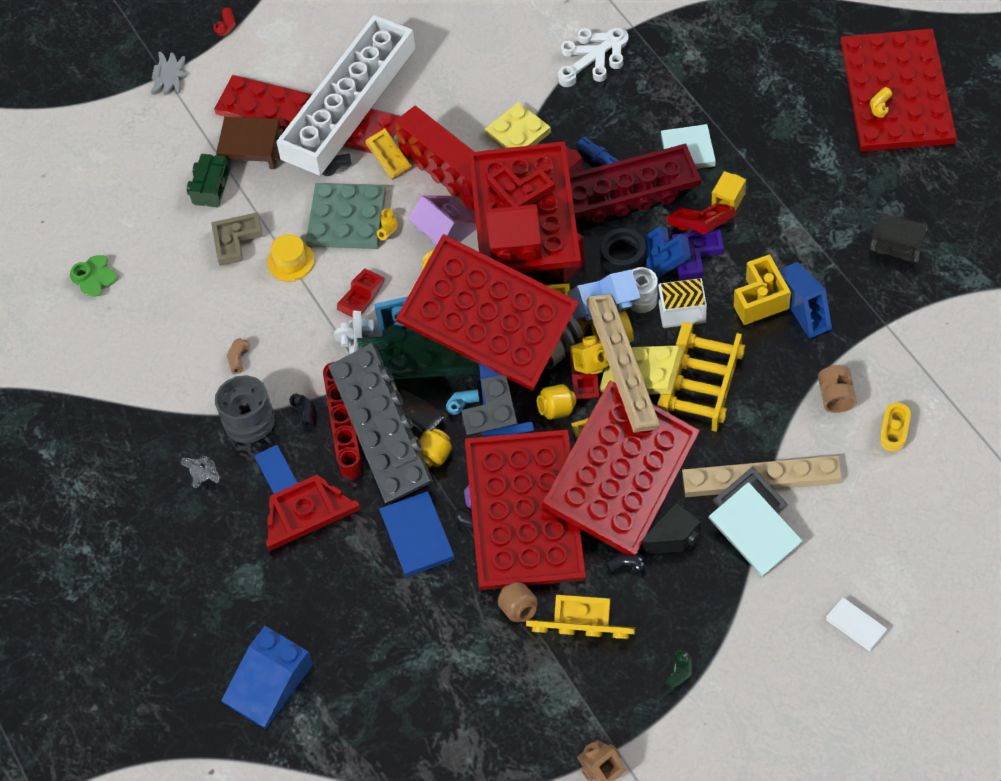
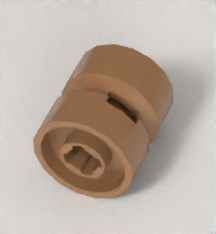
[818,365,857,413]

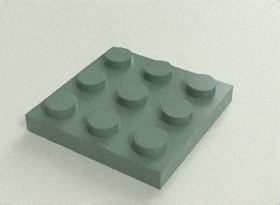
[306,183,386,249]

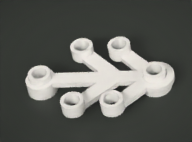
[558,28,628,87]

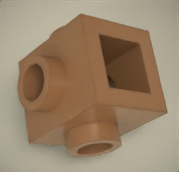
[577,740,627,781]

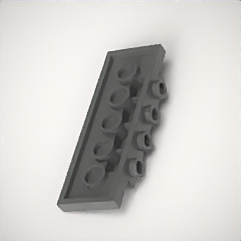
[328,343,433,504]

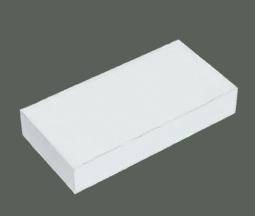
[826,598,887,652]

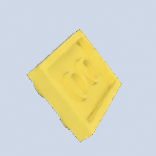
[599,346,683,394]

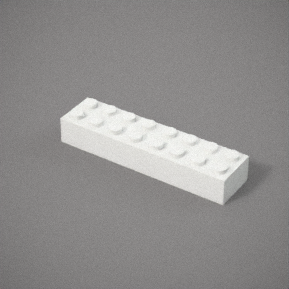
[276,15,415,176]

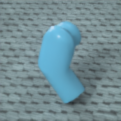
[446,389,479,415]

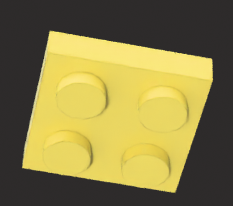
[485,102,551,148]

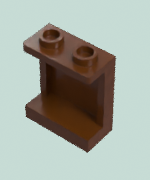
[216,117,284,169]

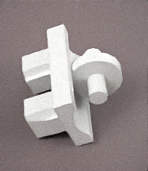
[334,311,374,354]

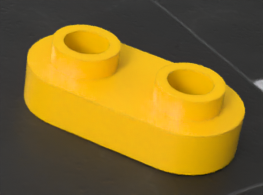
[879,402,911,452]

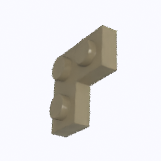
[211,212,263,266]

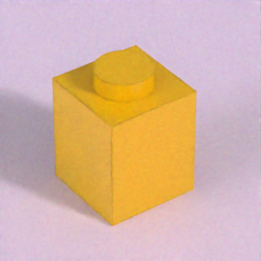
[712,171,746,211]

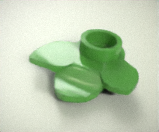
[70,255,118,297]

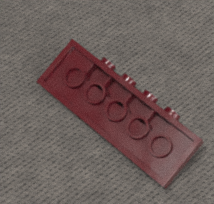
[569,143,701,223]

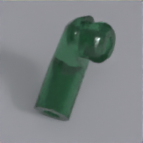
[664,650,692,690]

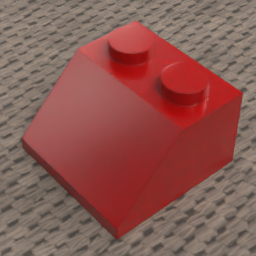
[486,204,542,263]

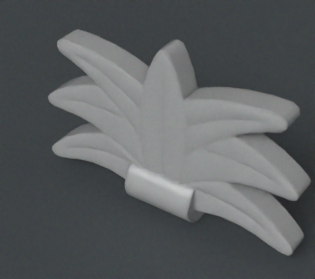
[151,52,187,95]

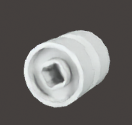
[630,267,658,313]

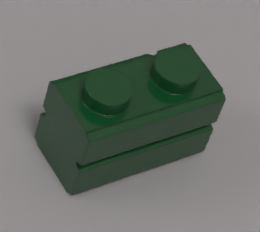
[187,154,231,208]

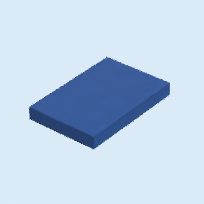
[379,491,455,578]

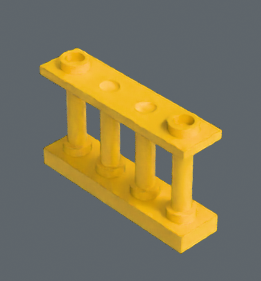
[657,322,745,432]

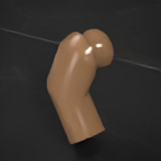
[227,338,250,374]

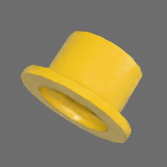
[267,234,315,282]

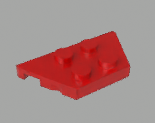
[266,475,361,551]

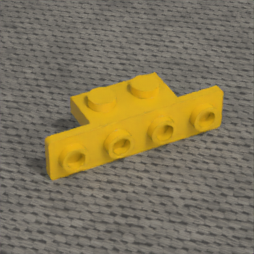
[526,595,635,639]

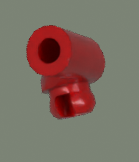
[214,8,236,36]

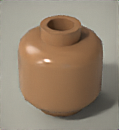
[498,582,538,622]

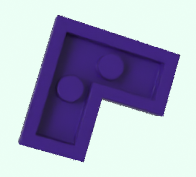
[672,229,724,280]

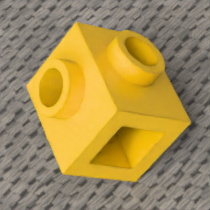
[570,335,609,374]

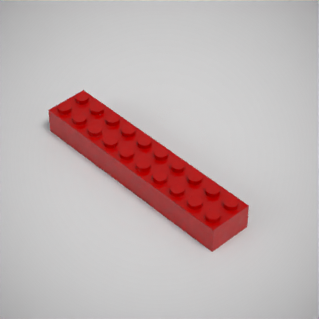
[394,105,585,282]

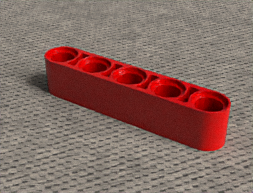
[323,362,363,479]

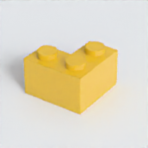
[734,254,791,325]

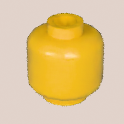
[537,384,576,420]
[419,428,452,468]

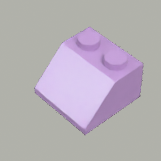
[409,195,476,245]

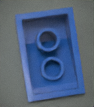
[221,626,313,729]

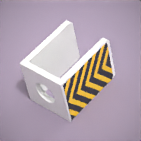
[659,278,707,328]

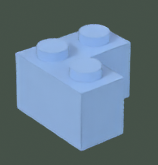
[567,269,640,322]

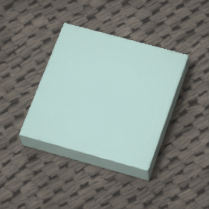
[661,124,716,169]

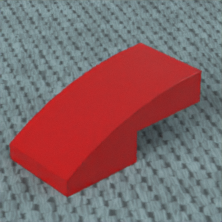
[337,268,385,317]
[570,354,599,400]

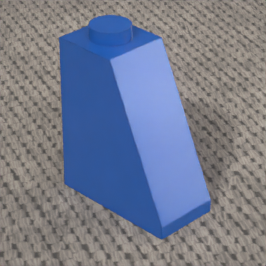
[779,262,832,338]

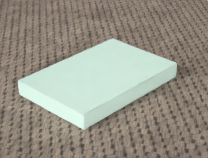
[709,482,802,577]

